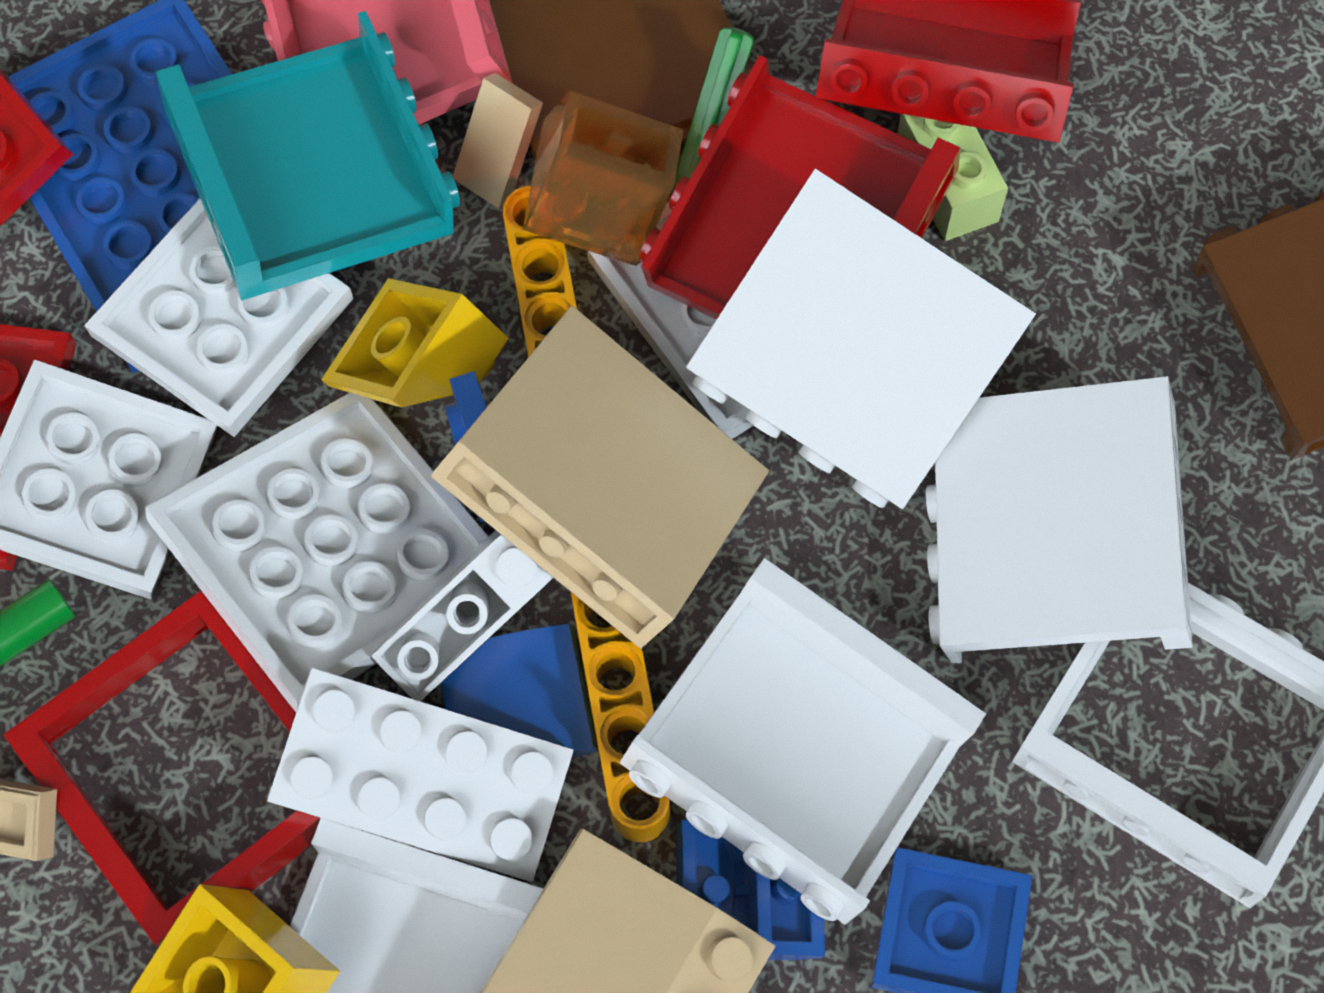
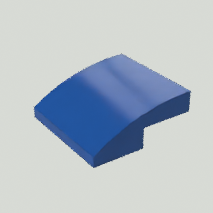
[441,624,599,759]
[676,820,825,960]

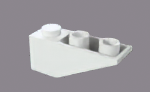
[371,530,554,701]

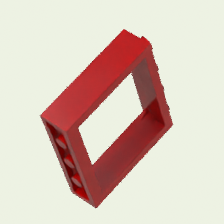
[3,591,321,948]

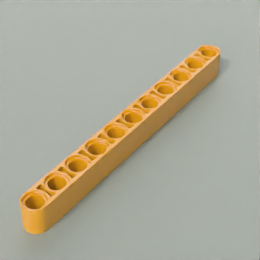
[503,186,670,842]

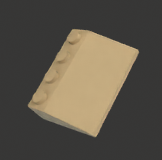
[480,829,775,993]

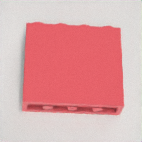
[261,0,512,125]

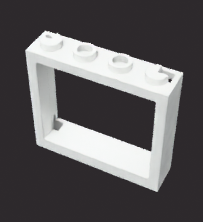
[1012,583,1324,908]

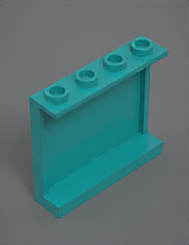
[155,11,460,301]

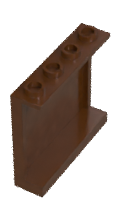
[489,0,753,198]
[1192,192,1324,461]

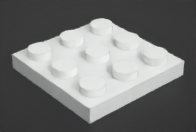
[84,199,353,437]
[0,360,217,599]

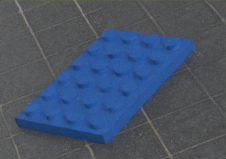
[8,0,232,374]

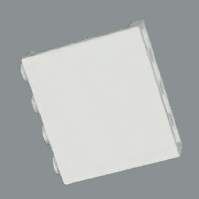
[686,169,1036,509]
[926,376,1193,663]
[620,558,986,925]
[290,818,543,993]

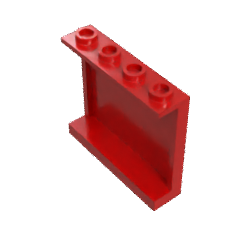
[815,0,1081,143]
[639,55,961,320]

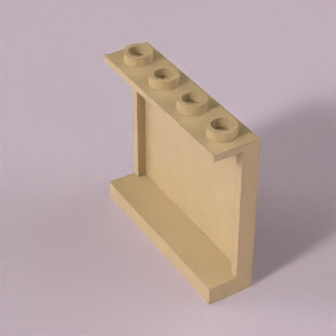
[430,306,769,649]

